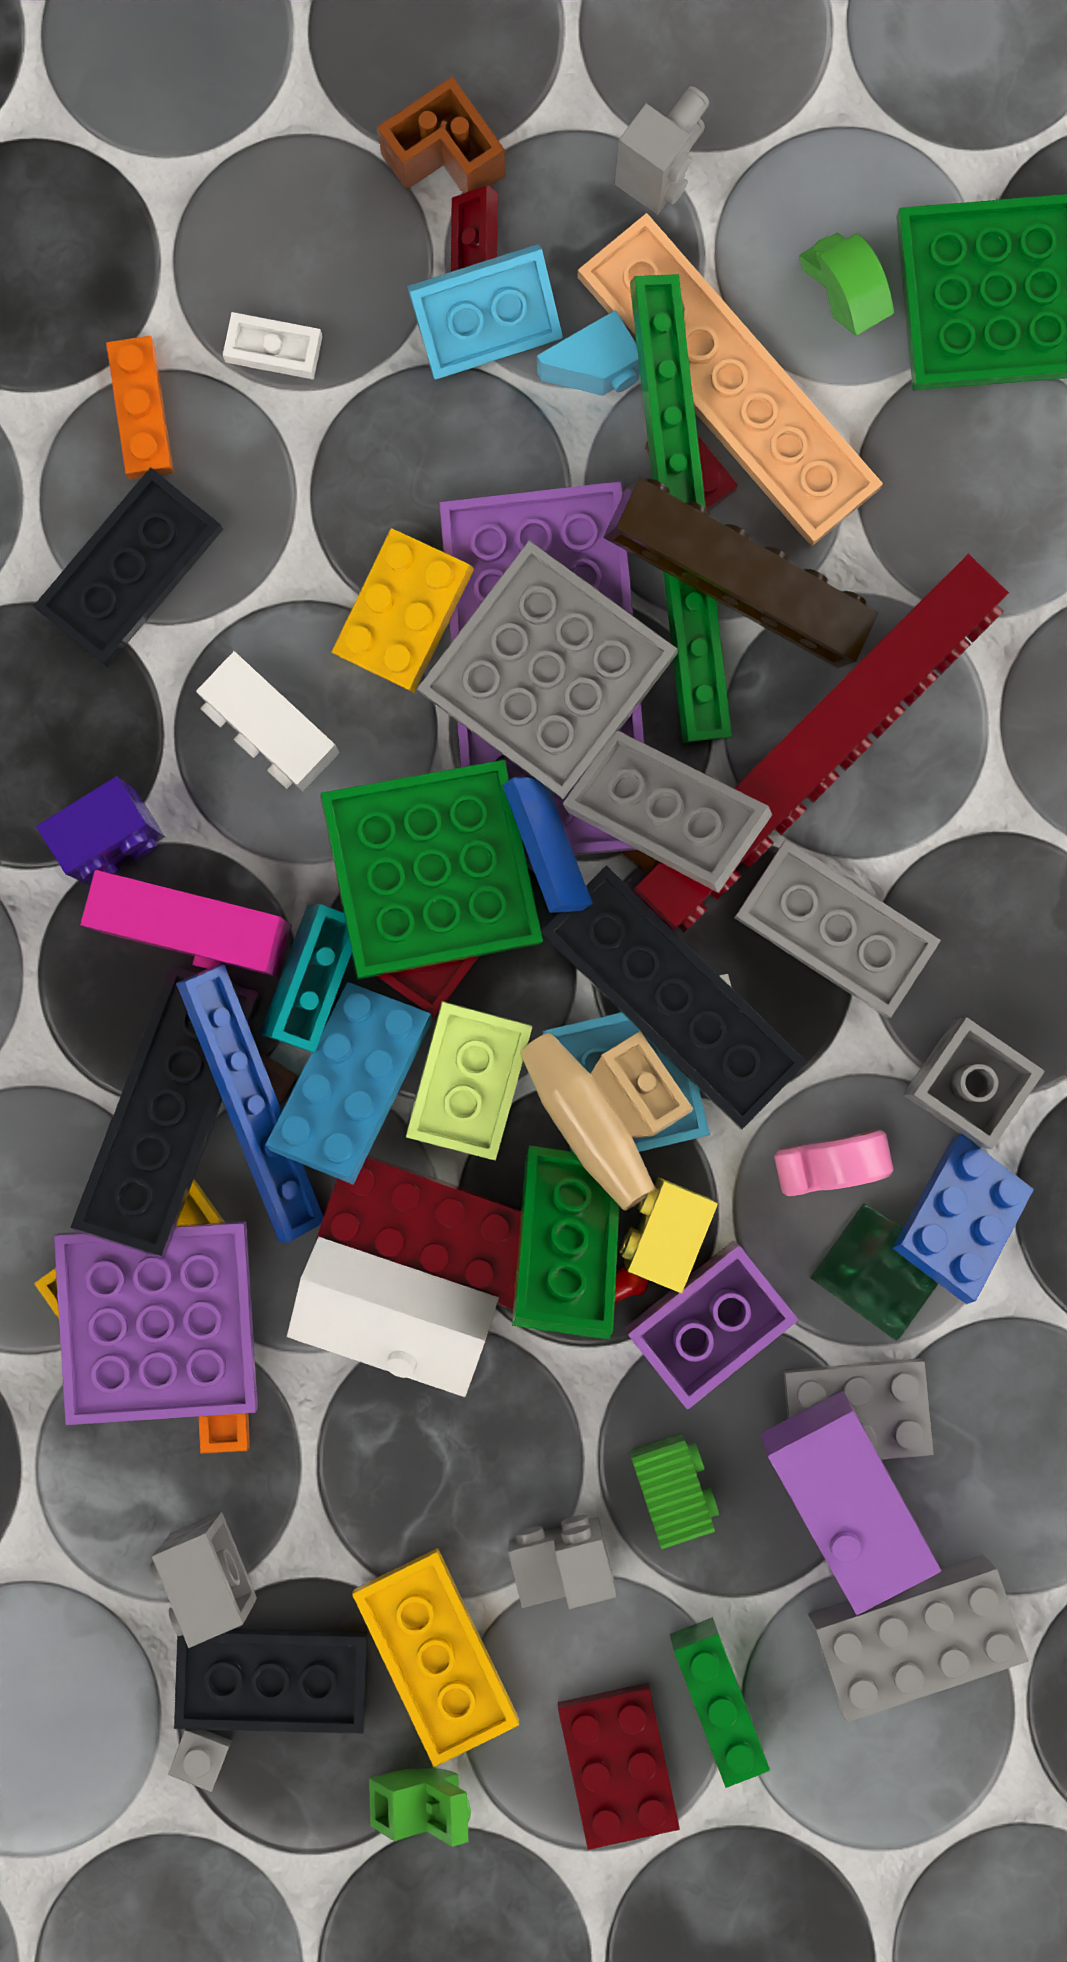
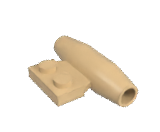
[520,1031,693,1211]

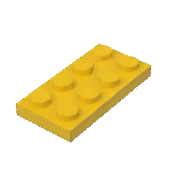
[352,1548,519,1767]

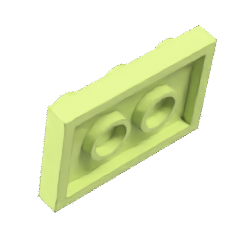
[405,1001,533,1161]

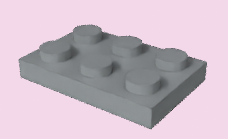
[783,1358,934,1460]

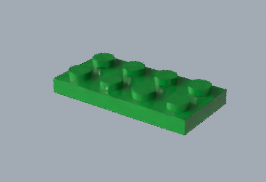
[512,1146,619,1340]

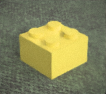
[620,1177,718,1293]

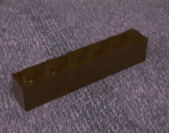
[603,477,879,668]

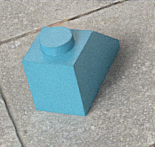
[537,310,640,396]

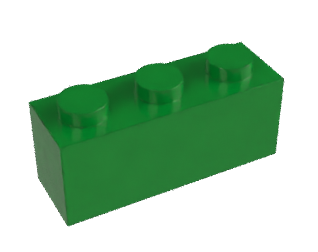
[670,1617,770,1788]

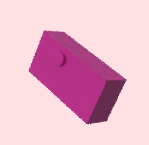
[80,870,292,978]

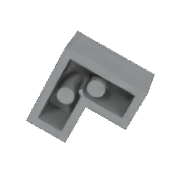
[508,1514,616,1609]

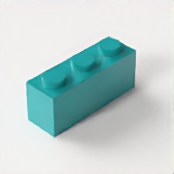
[259,904,352,1053]

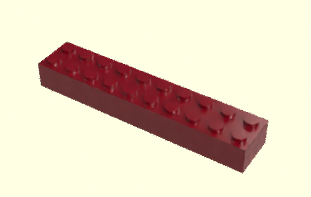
[633,553,1009,933]

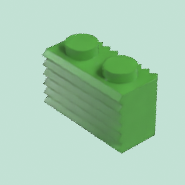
[630,1433,719,1549]

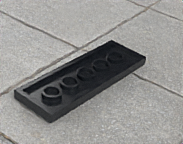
[541,865,808,1130]
[70,965,260,1259]

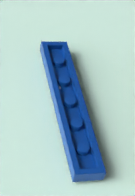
[176,964,324,1243]

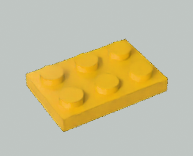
[331,528,474,693]

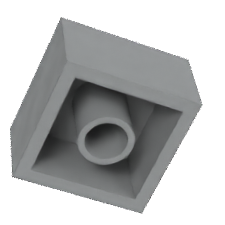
[903,1017,1045,1149]
[150,1512,257,1648]

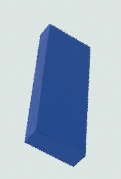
[502,777,593,913]

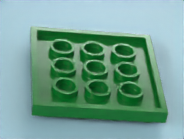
[896,194,1067,391]
[320,760,543,980]

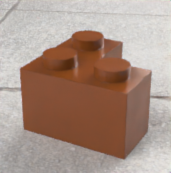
[377,76,505,193]

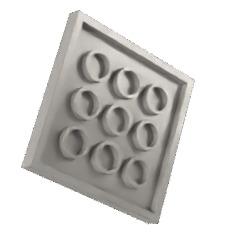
[417,540,678,801]

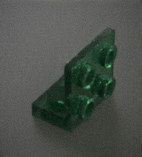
[810,1203,938,1340]

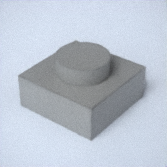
[168,1729,232,1792]

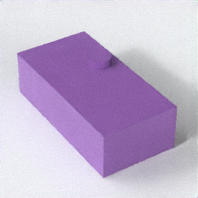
[760,1390,942,1615]

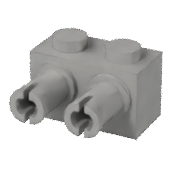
[615,86,709,215]

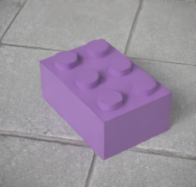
[625,1241,798,1410]

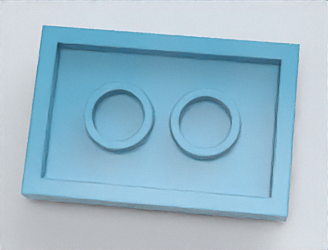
[407,244,563,380]

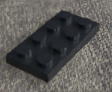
[33,467,223,667]
[174,1628,368,1734]

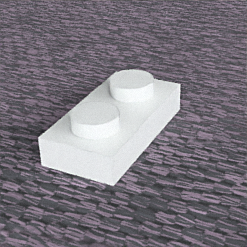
[223,312,322,380]

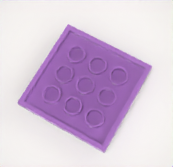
[54,1221,258,1425]

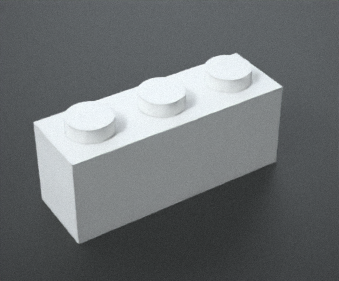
[196,651,340,792]

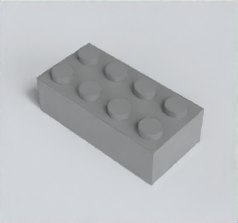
[808,1555,1028,1723]

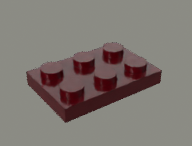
[558,1682,680,1850]

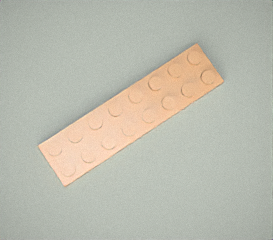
[577,213,883,547]

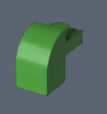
[799,233,895,336]
[369,1768,471,1847]

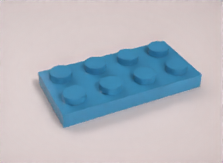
[265,982,433,1185]

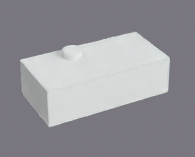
[287,1237,499,1397]

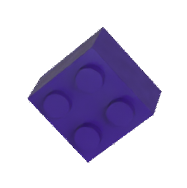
[36,776,165,885]

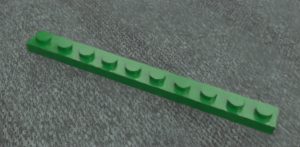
[630,274,732,743]

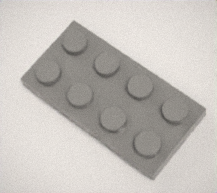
[563,730,772,893]
[734,840,941,1018]

